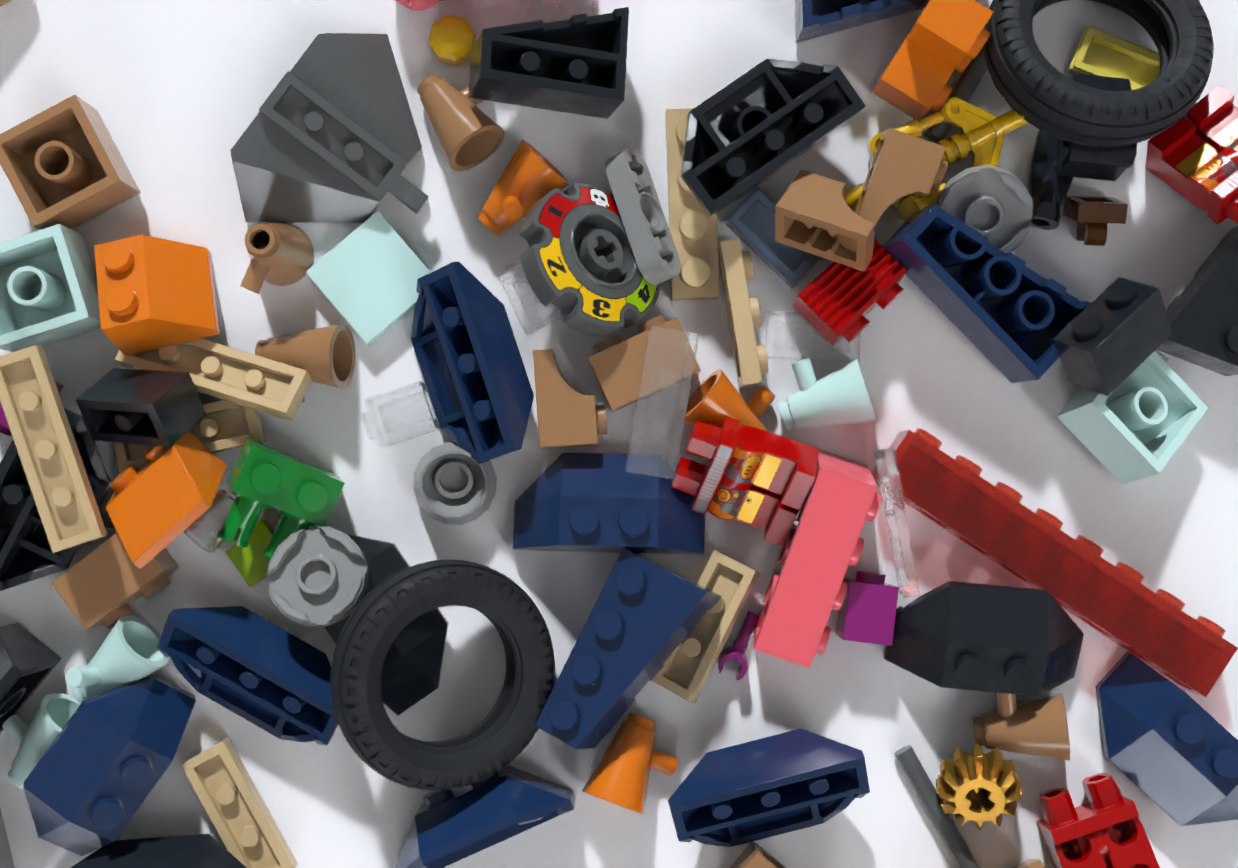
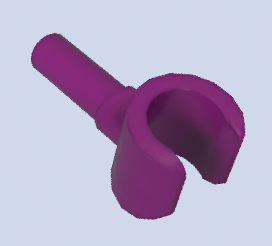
[718,611,759,680]

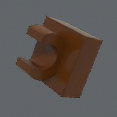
[1063,196,1128,246]

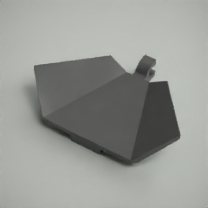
[230,33,429,223]

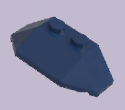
[411,262,534,464]
[513,452,705,555]
[157,606,338,745]
[1095,651,1238,826]
[23,675,196,856]
[668,728,870,847]
[395,765,576,868]

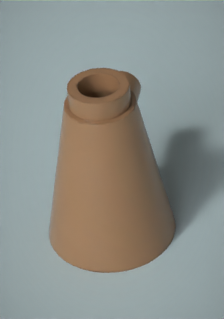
[417,75,504,171]
[240,223,314,294]
[255,323,355,403]
[973,692,1070,760]

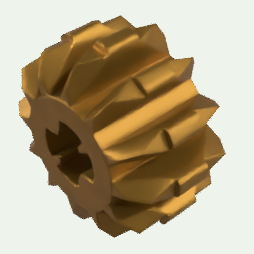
[936,742,1022,831]

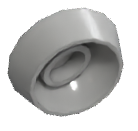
[413,442,497,525]

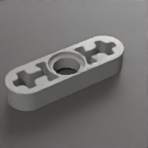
[605,148,681,285]

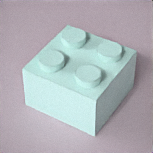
[0,224,101,352]

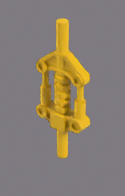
[845,97,1029,221]

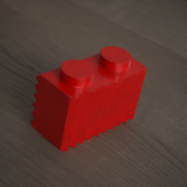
[793,239,907,346]

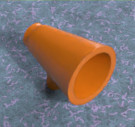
[477,139,570,235]
[678,369,775,431]
[582,713,678,814]

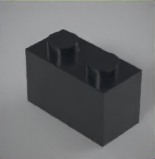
[1053,277,1173,396]
[75,368,206,447]

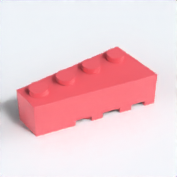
[753,449,881,668]

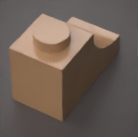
[854,128,948,227]
[775,169,876,272]
[533,349,607,449]

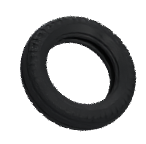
[984,0,1214,147]
[330,560,555,790]

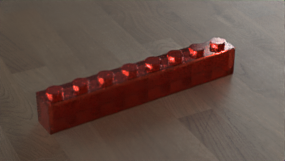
[872,428,1238,697]

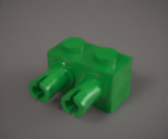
[217,437,345,558]

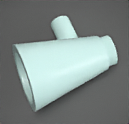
[778,358,877,430]
[66,615,170,704]
[2,693,80,790]

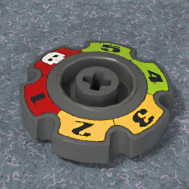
[520,183,661,336]

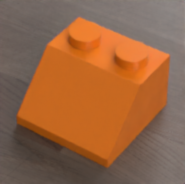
[94,234,220,356]
[106,431,227,569]

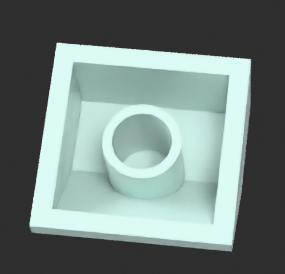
[1057,351,1209,484]

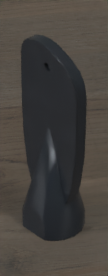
[1029,130,1074,230]

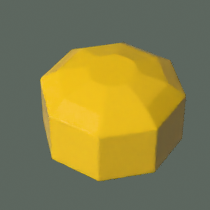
[428,15,477,66]

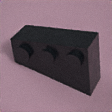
[468,7,629,119]
[1156,226,1238,376]

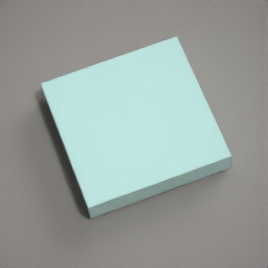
[306,211,431,346]

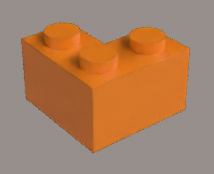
[872,0,993,121]

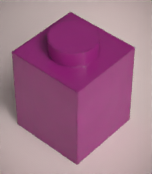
[836,571,899,646]

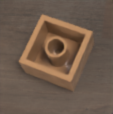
[0,95,141,230]

